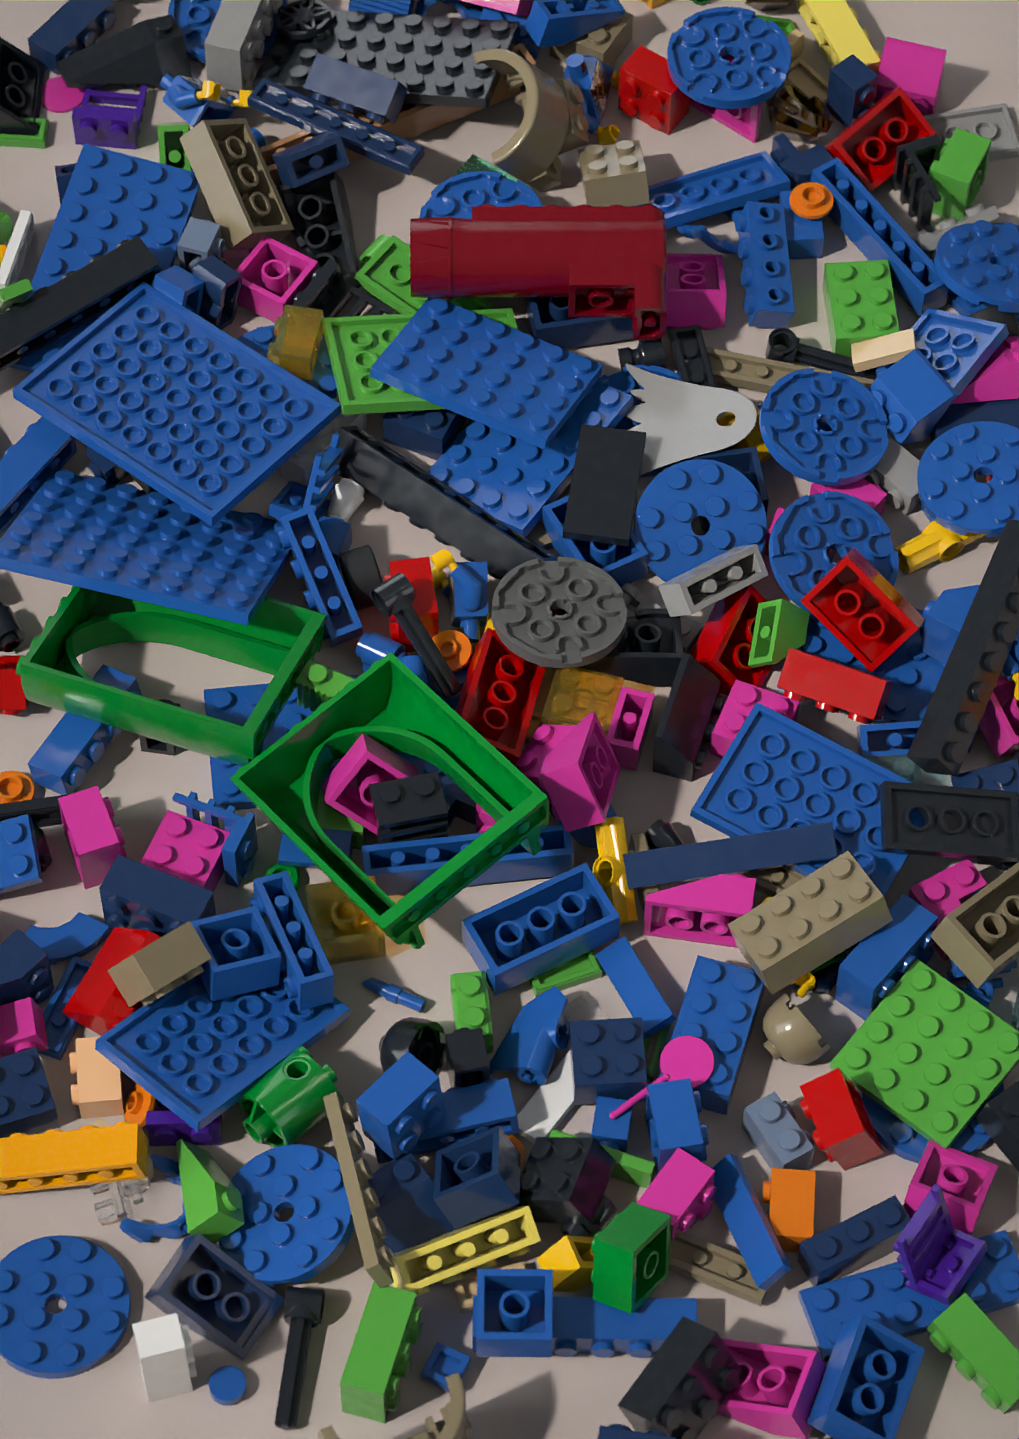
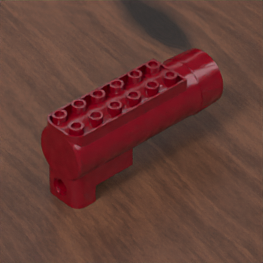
[410,204,667,340]

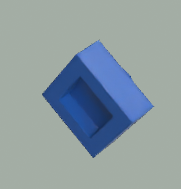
[420,1342,471,1392]

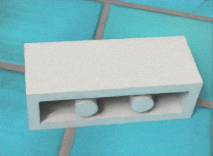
[132,1313,197,1402]

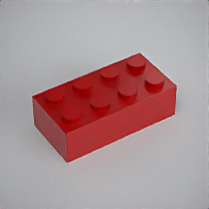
[455,628,546,765]

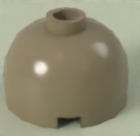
[762,993,831,1065]

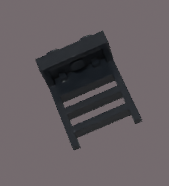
[892,134,942,233]
[291,259,395,338]
[369,771,448,844]

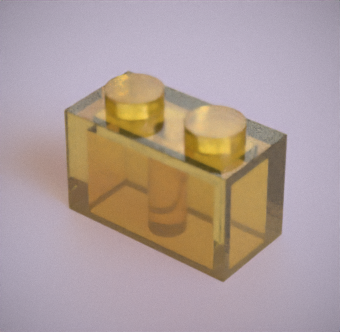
[267,305,324,380]

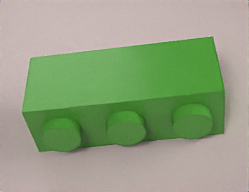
[927,1293,1019,1414]

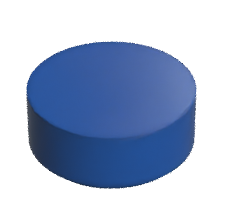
[209,1366,247,1406]

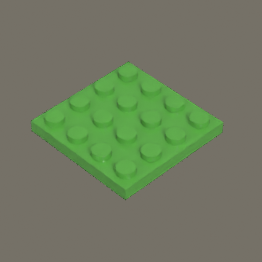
[830,959,1019,1149]

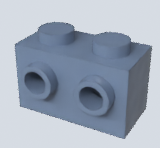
[177,217,227,274]
[742,1092,815,1170]

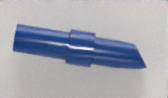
[361,977,427,1013]

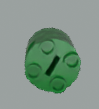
[239,1046,344,1148]

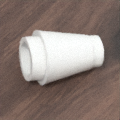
[326,479,365,522]

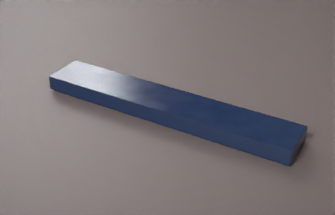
[247,78,425,176]
[623,822,838,890]

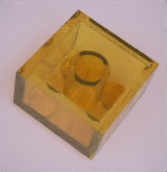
[541,667,624,736]
[305,875,386,965]

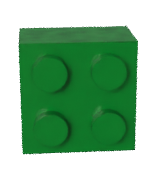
[591,1202,671,1314]

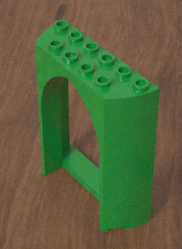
[16,586,327,766]
[230,652,549,949]

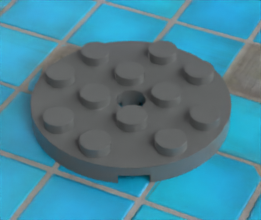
[491,556,627,668]

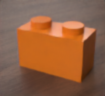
[762,1168,816,1252]

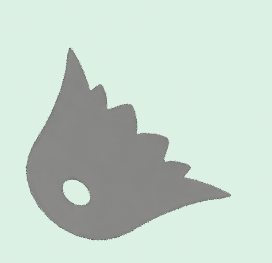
[625,364,757,475]

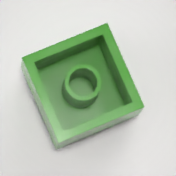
[928,128,991,220]

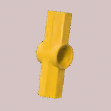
[894,520,986,574]
[593,817,638,924]

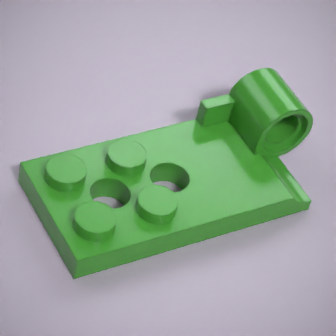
[355,235,494,314]

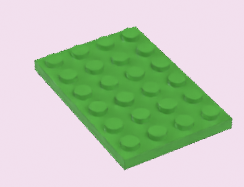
[323,308,518,415]

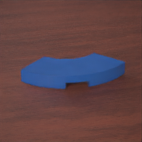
[25,912,110,965]

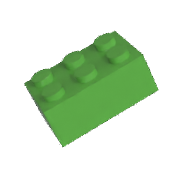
[822,260,900,358]
[340,1282,423,1423]

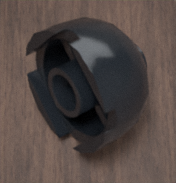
[379,1017,446,1076]

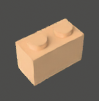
[70,1036,124,1119]

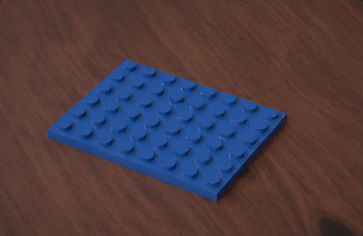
[13,281,341,526]
[0,470,293,626]

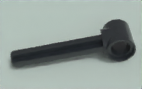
[765,327,878,380]
[370,572,462,698]
[274,1286,325,1430]

